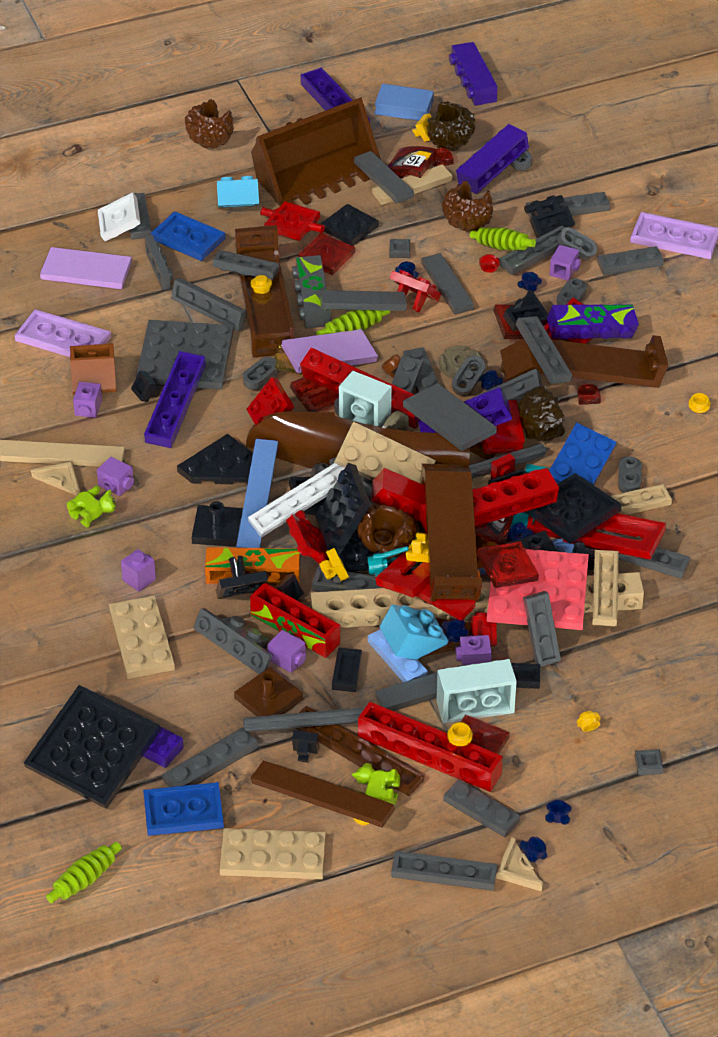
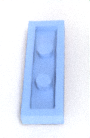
[368,629,428,682]

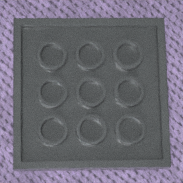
[136,320,234,389]

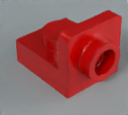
[491,453,515,479]
[468,613,497,647]

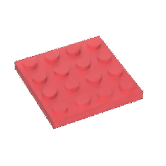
[487,547,589,630]

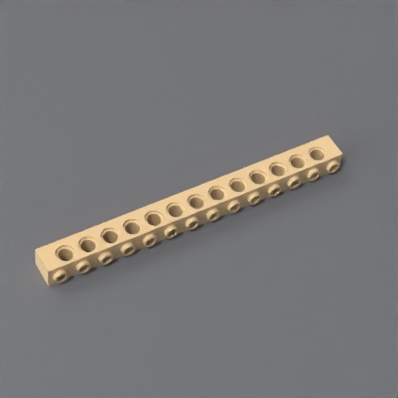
[311,572,644,628]

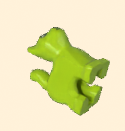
[67,485,116,528]
[352,763,401,804]

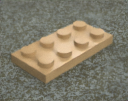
[334,422,436,483]
[108,595,175,679]
[219,828,325,879]

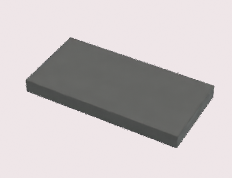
[403,383,497,451]

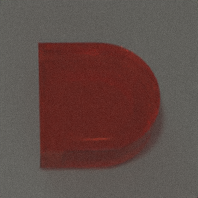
[431,148,454,167]
[577,384,601,405]

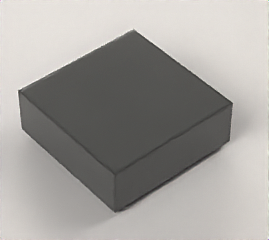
[389,239,410,258]
[634,749,663,776]

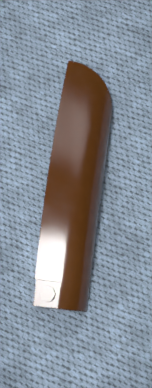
[246,412,470,477]

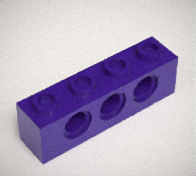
[418,387,512,433]

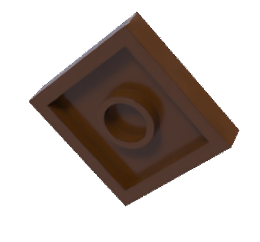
[234,667,303,717]

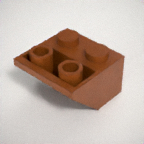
[70,343,117,395]

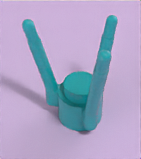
[368,546,409,577]

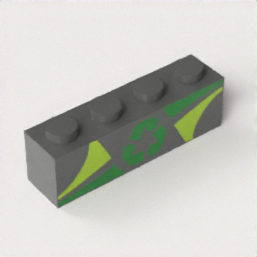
[292,255,331,328]

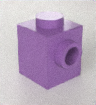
[550,245,581,281]
[73,382,102,418]
[97,457,134,496]
[121,549,156,592]
[268,630,306,673]
[455,635,491,666]

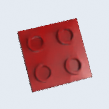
[389,270,441,313]
[246,377,294,425]

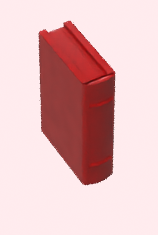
[481,400,525,454]

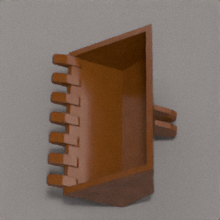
[251,97,381,206]

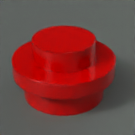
[479,254,500,273]

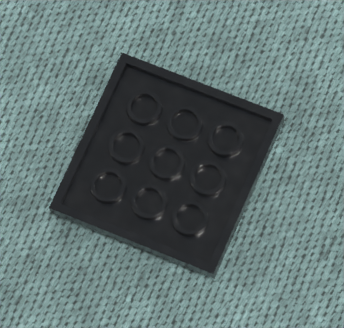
[24,685,161,809]

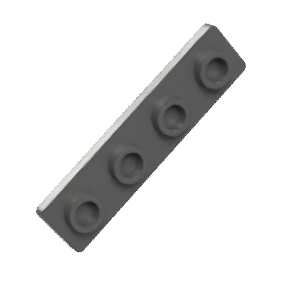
[194,608,272,674]

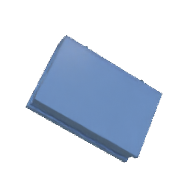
[375,84,434,121]

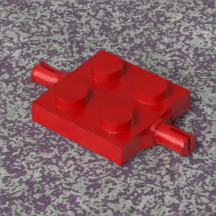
[260,201,325,241]
[286,510,329,566]

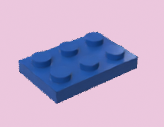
[151,211,225,261]
[549,422,617,485]
[143,782,224,836]

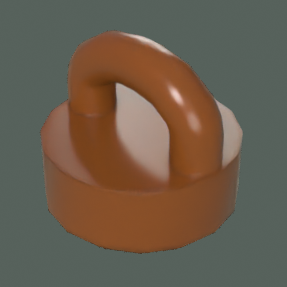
[381,354,401,378]

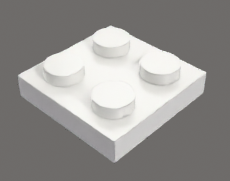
[98,192,140,241]

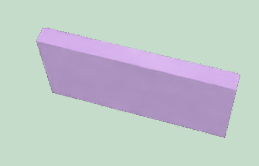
[630,212,718,259]
[40,247,132,289]
[15,309,111,357]
[282,329,378,373]

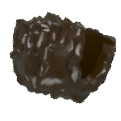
[427,101,475,151]
[518,386,565,442]

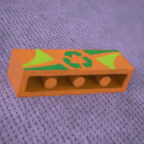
[205,547,300,585]

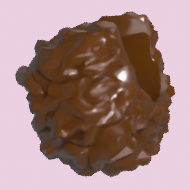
[185,99,234,149]
[442,181,493,232]
[357,503,417,559]

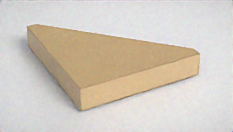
[31,462,80,496]
[496,837,543,892]

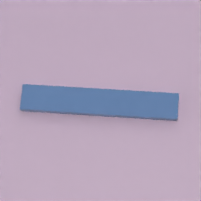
[236,439,278,548]

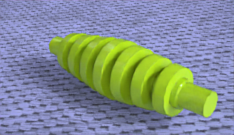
[470,227,536,251]
[316,310,390,335]
[46,842,122,903]

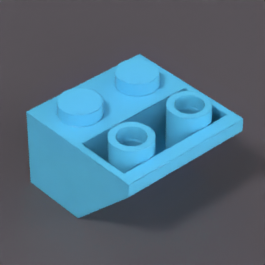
[217,176,259,208]
[380,604,448,660]

